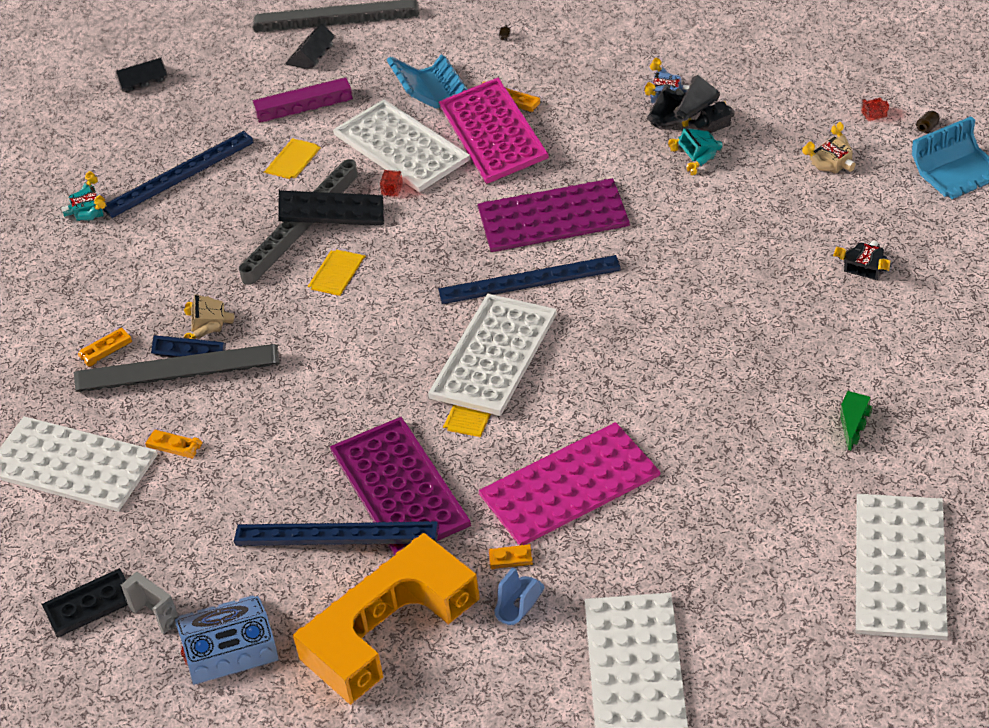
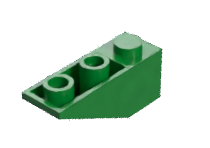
[840,390,873,451]

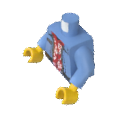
[645,58,690,103]

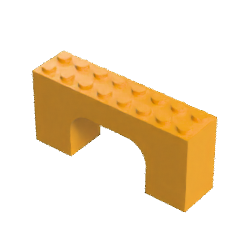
[293,533,480,705]

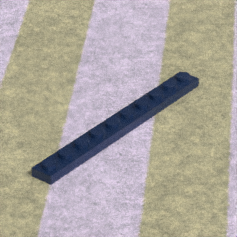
[103,131,254,218]
[438,255,621,304]
[234,521,439,546]

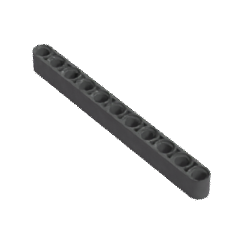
[253,0,419,33]
[239,159,358,285]
[74,344,280,392]

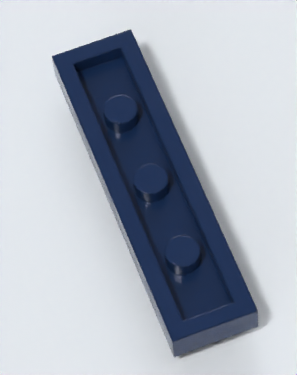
[151,335,226,357]

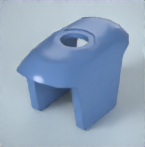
[495,567,544,625]

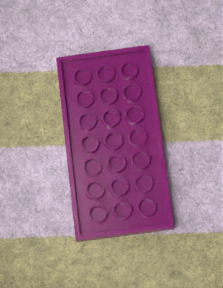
[477,178,630,252]
[330,416,471,555]

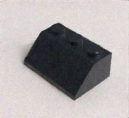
[285,23,336,69]
[115,57,167,93]

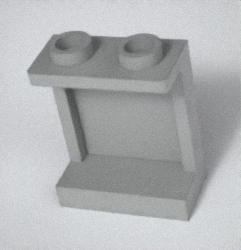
[121,571,178,634]

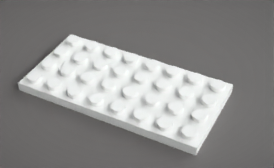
[333,99,470,192]
[428,294,557,416]
[0,416,158,512]
[856,494,948,640]
[585,593,688,728]

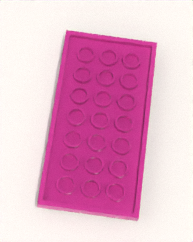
[438,77,549,184]
[478,422,660,545]

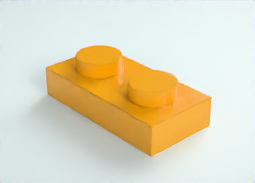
[489,544,533,569]

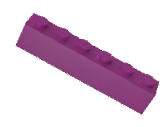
[252,77,353,123]

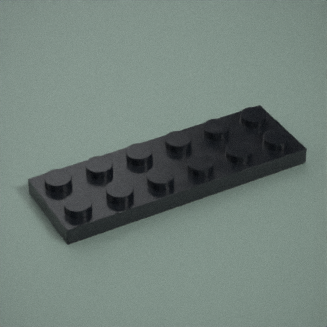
[278,190,384,225]

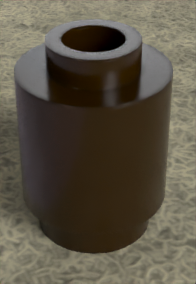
[916,110,940,133]

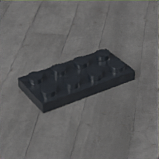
[41,568,128,638]

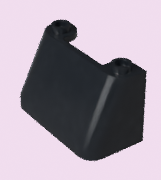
[646,75,720,128]

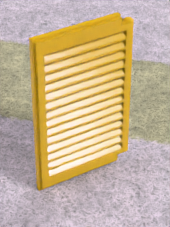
[264,138,321,179]
[308,249,365,296]
[443,405,491,437]

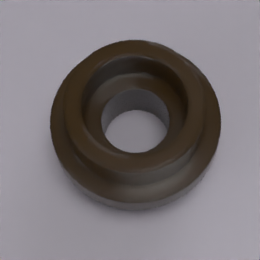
[499,24,511,40]

